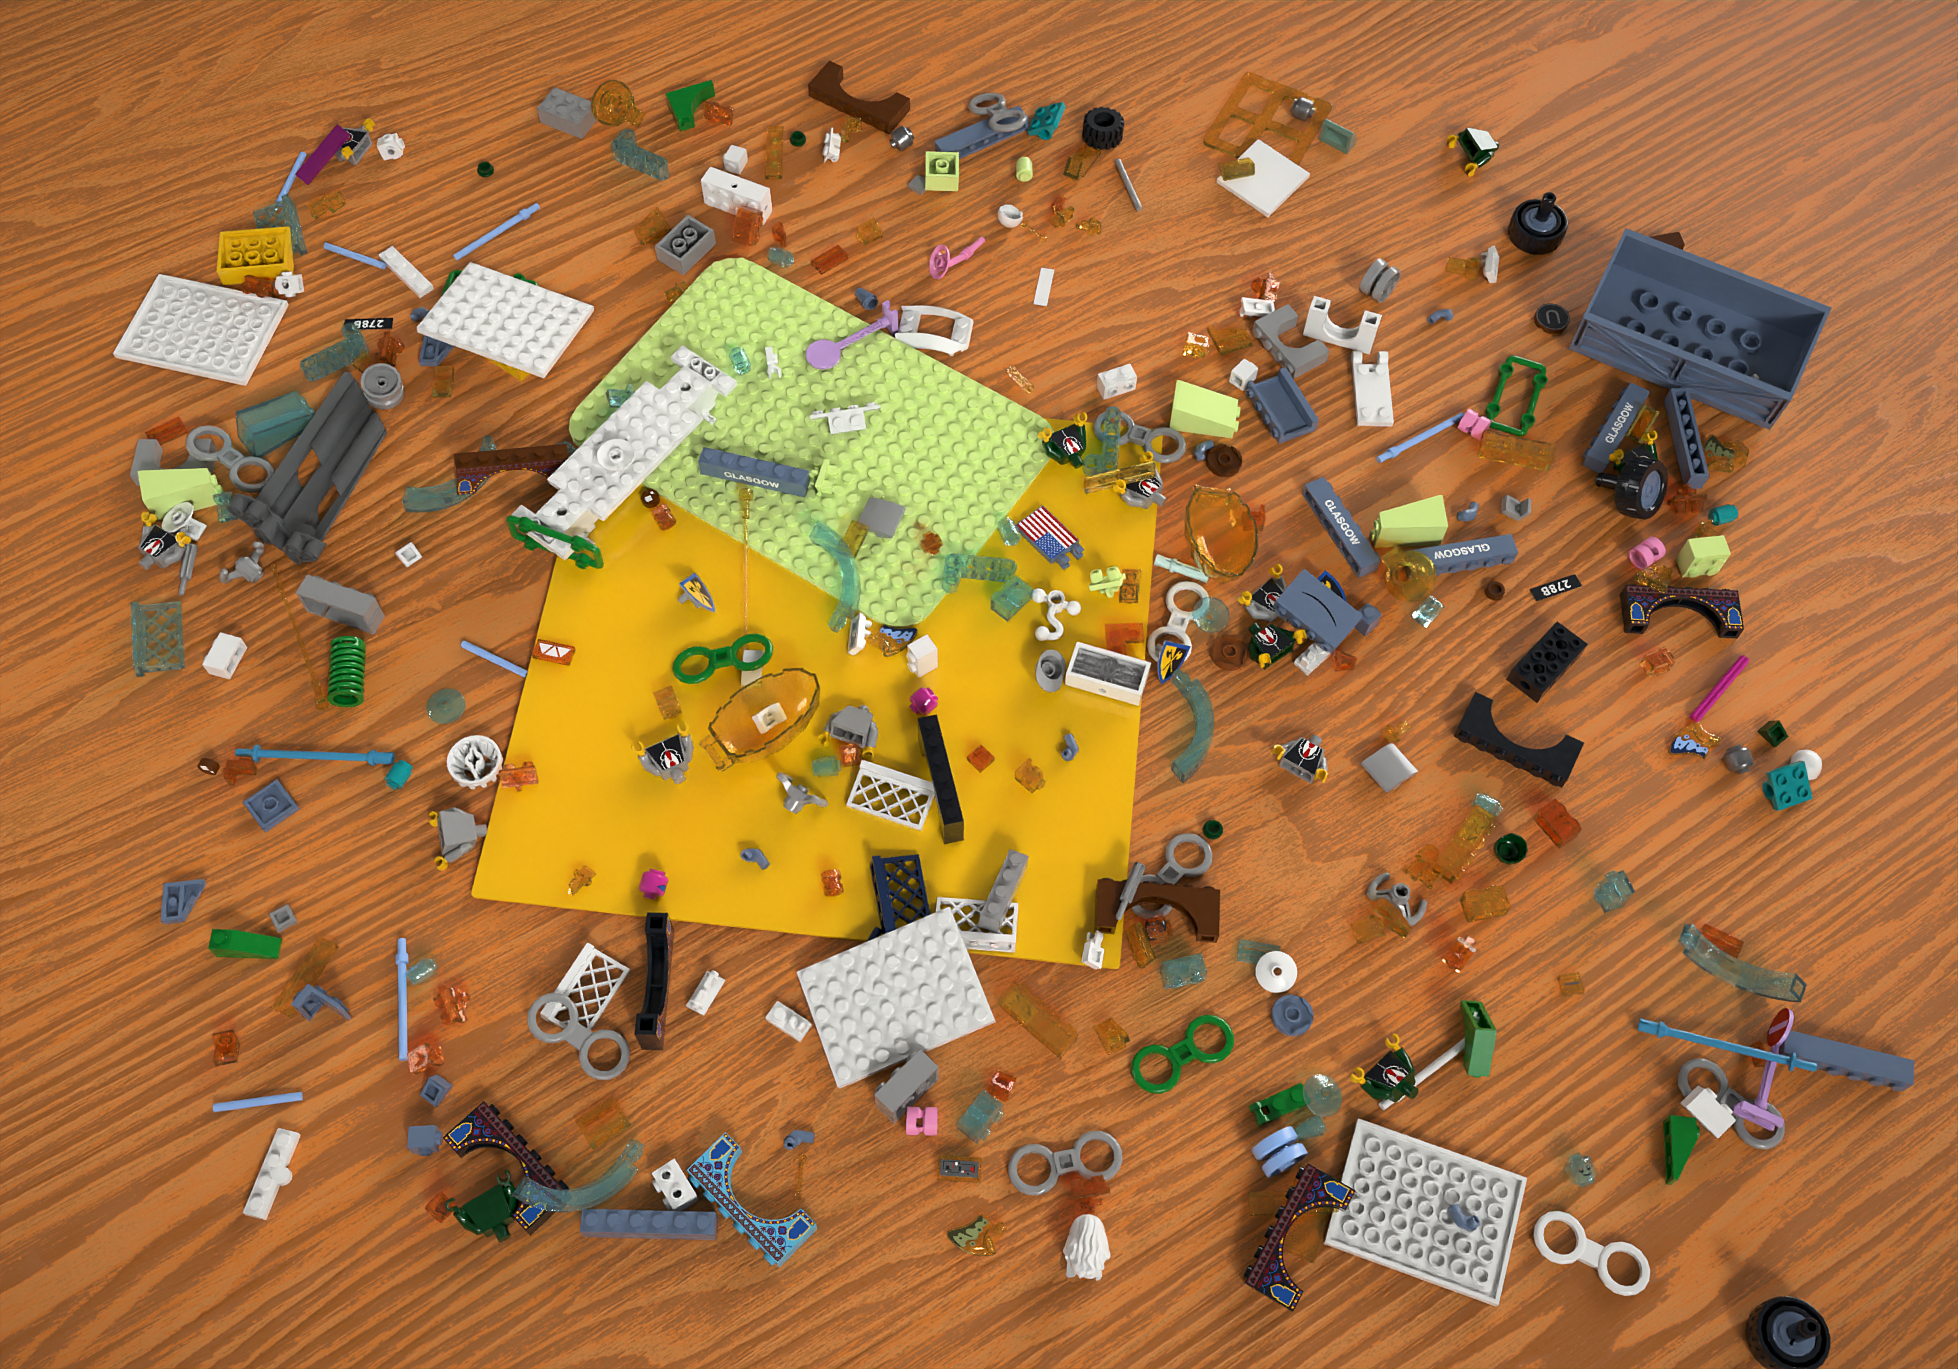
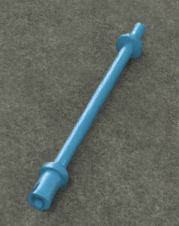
[235,745,395,766]
[1637,1018,1817,1072]

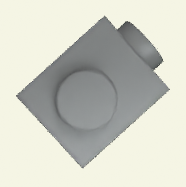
[1501,495,1531,521]

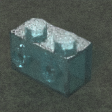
[990,576,1033,622]
[1593,870,1635,913]
[1159,953,1207,989]
[957,1089,1004,1144]

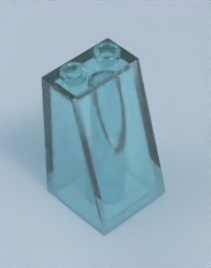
[235,391,315,458]

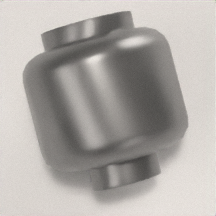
[1290,97,1315,121]
[889,126,915,151]
[1723,744,1754,775]

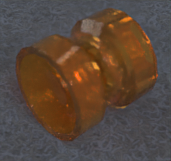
[652,504,676,530]
[821,870,844,897]

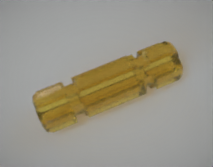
[1006,365,1034,393]

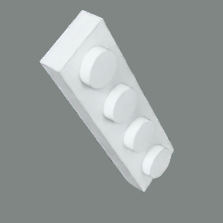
[379,246,434,298]

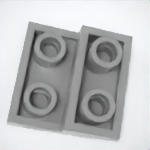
[855,497,906,538]
[1361,743,1418,793]

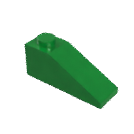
[208,929,282,959]
[1663,1115,1700,1185]

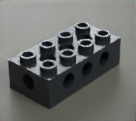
[1506,621,1588,703]

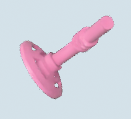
[929,237,985,279]

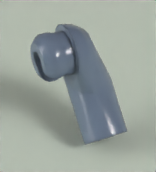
[1193,440,1214,461]
[1061,734,1079,761]

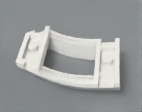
[895,306,974,356]

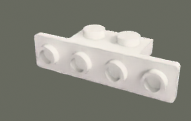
[809,402,881,435]

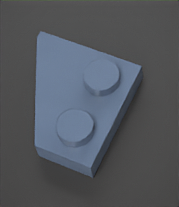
[419,335,455,367]
[161,879,206,924]

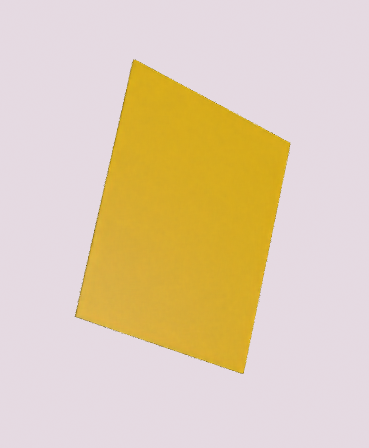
[471,375,1163,969]

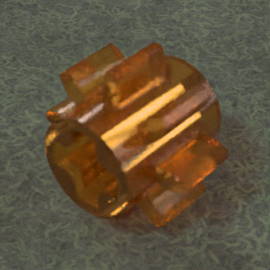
[920,531,943,556]

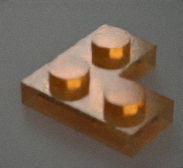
[1104,623,1144,656]

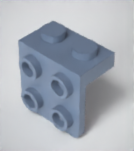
[291,984,351,1021]

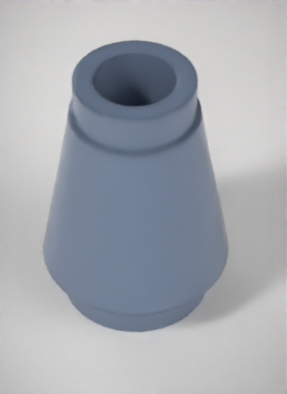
[855,287,878,310]

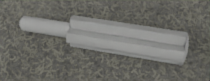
[178,543,198,596]
[1116,862,1146,920]

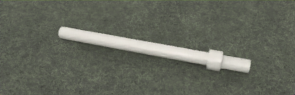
[1379,1038,1465,1110]

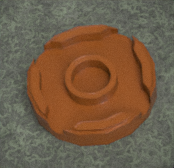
[1211,635,1249,671]

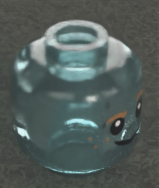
[1564,1153,1597,1188]

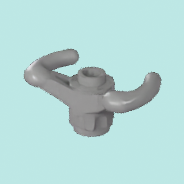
[219,542,265,584]
[776,772,828,814]
[1367,872,1427,926]

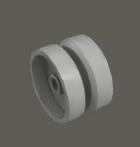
[1359,258,1401,303]
[360,363,405,410]

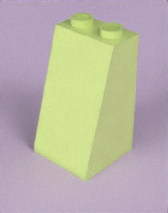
[1169,380,1241,438]
[137,468,224,521]
[1370,495,1448,548]

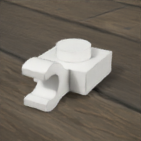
[765,347,781,379]
[1081,930,1105,969]

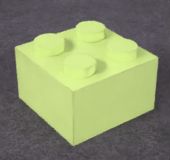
[925,151,959,191]
[1676,535,1731,578]

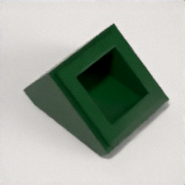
[1758,720,1789,747]

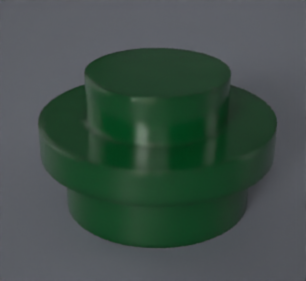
[790,131,806,147]
[477,162,494,177]
[1203,820,1223,840]

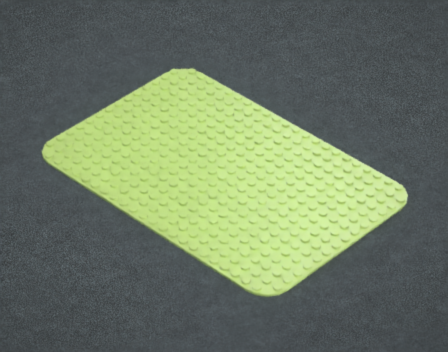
[569,258,1054,628]

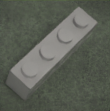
[979,849,1029,934]

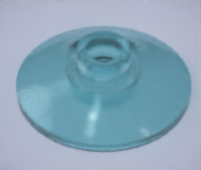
[1192,597,1230,633]
[426,689,466,724]
[1303,1074,1342,1117]

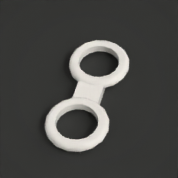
[1147,581,1210,662]
[1533,1211,1650,1296]

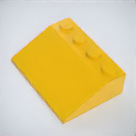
[216,226,294,285]

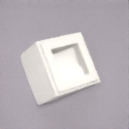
[395,542,422,567]

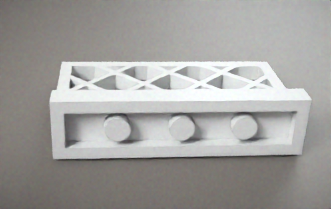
[846,760,935,831]
[936,897,1018,953]
[540,942,630,1031]

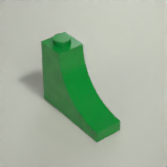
[666,80,715,131]
[1460,1000,1497,1078]

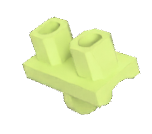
[809,459,839,497]
[1089,566,1126,598]

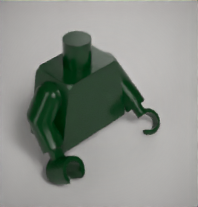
[445,1170,518,1242]

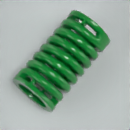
[327,636,366,708]

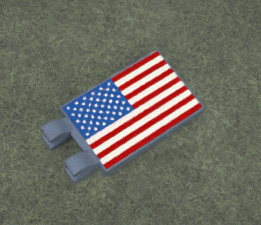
[1015,505,1084,570]

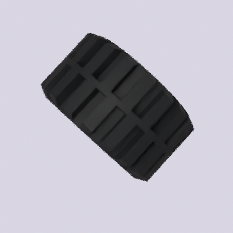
[1082,107,1124,150]

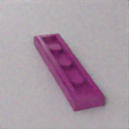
[295,124,351,185]

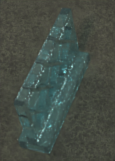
[253,194,307,256]
[131,601,185,677]

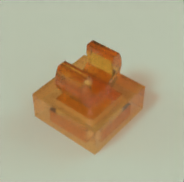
[967,745,995,773]

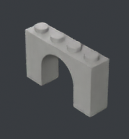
[1252,304,1329,379]
[130,439,217,486]

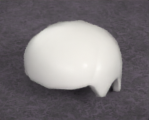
[998,204,1023,228]
[1790,750,1822,780]

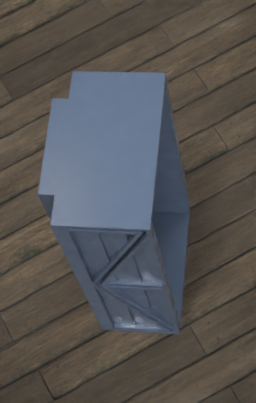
[1569,228,1832,430]

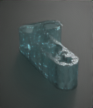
[611,129,669,180]
[300,323,369,381]
[1083,406,1121,478]
[942,553,1017,594]

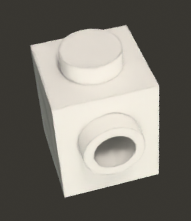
[722,145,748,175]
[1229,358,1258,391]

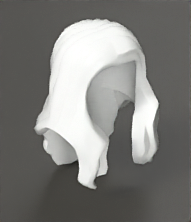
[1063,1214,1111,1281]

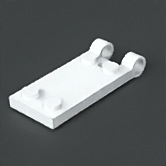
[1351,351,1394,427]

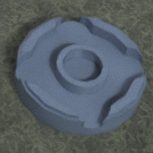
[1271,994,1313,1037]

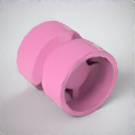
[1458,409,1492,441]
[1629,536,1666,570]
[906,1106,938,1136]

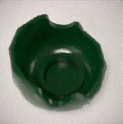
[1493,833,1528,865]

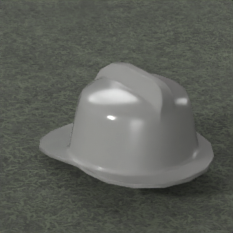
[1035,649,1066,692]

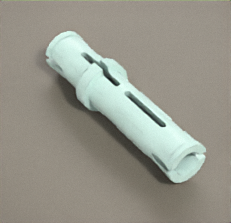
[1154,554,1210,583]

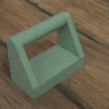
[1319,119,1356,154]

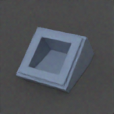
[420,1075,453,1107]

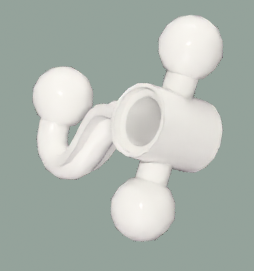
[1031,588,1081,641]

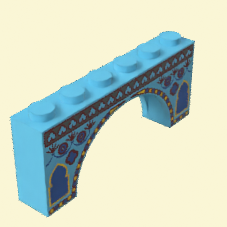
[687,1132,818,1268]

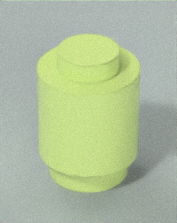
[1016,157,1033,182]

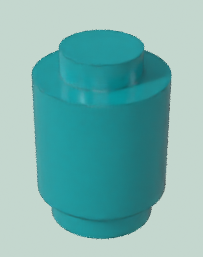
[1708,504,1738,526]
[384,760,413,790]

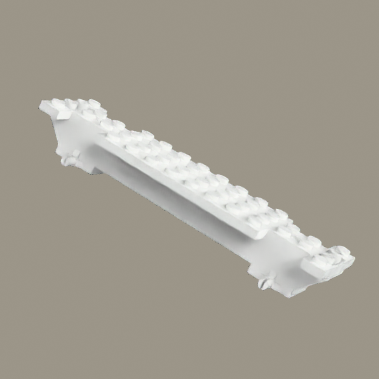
[511,345,737,560]

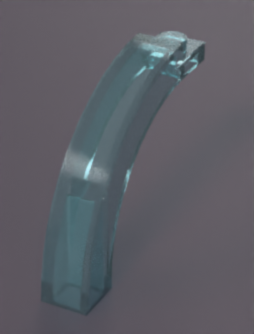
[402,436,497,513]
[809,520,861,633]
[1171,669,1214,783]
[1679,924,1807,1002]
[511,1139,645,1212]

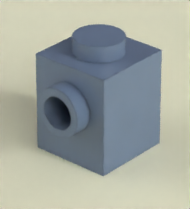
[1355,603,1382,636]
[407,1125,443,1156]

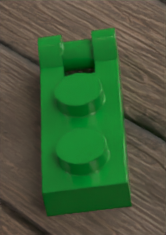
[1249,1083,1312,1127]

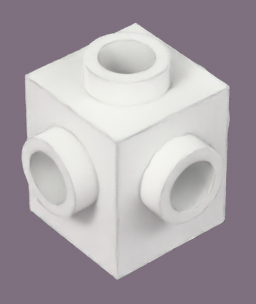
[377,133,405,161]
[275,271,304,297]

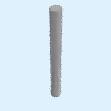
[1115,159,1142,211]

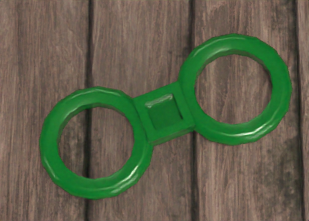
[672,633,773,684]
[1131,1015,1234,1094]

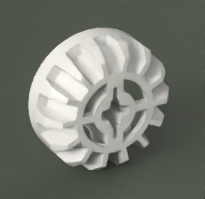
[447,735,504,789]

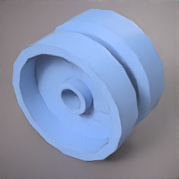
[1251,1126,1309,1178]

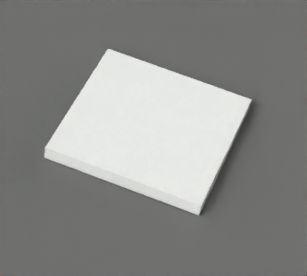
[1217,139,1310,217]

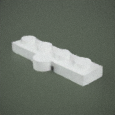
[243,1128,301,1220]

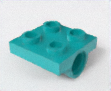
[1027,102,1066,140]
[1762,761,1813,811]

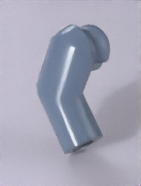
[410,307,430,321]
[1427,309,1454,324]
[1457,502,1479,522]
[740,848,770,870]
[784,1130,815,1150]
[1447,1204,1480,1231]

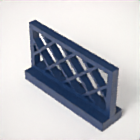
[870,854,930,935]

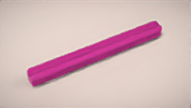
[1690,655,1749,723]

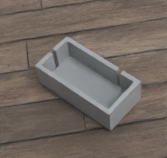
[296,574,385,635]

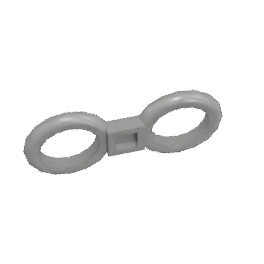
[968,93,1027,132]
[1093,410,1186,464]
[185,426,274,493]
[1131,833,1213,920]
[527,993,630,1080]
[1678,1058,1785,1150]
[1008,1131,1123,1195]

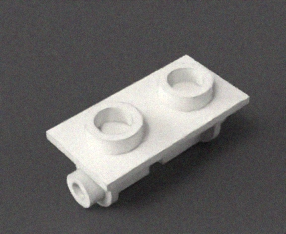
[822,128,841,163]
[686,970,725,1016]

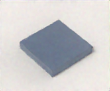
[243,779,300,833]

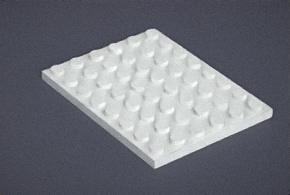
[417,262,594,378]
[113,274,289,386]
[797,907,996,1089]
[1323,1118,1527,1307]

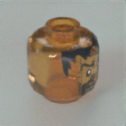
[1141,916,1173,945]

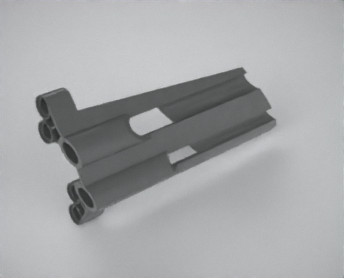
[227,372,387,565]

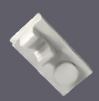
[1480,246,1499,283]
[1239,297,1275,318]
[847,613,872,655]
[1293,641,1331,676]
[765,1001,812,1042]

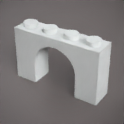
[1303,296,1382,354]

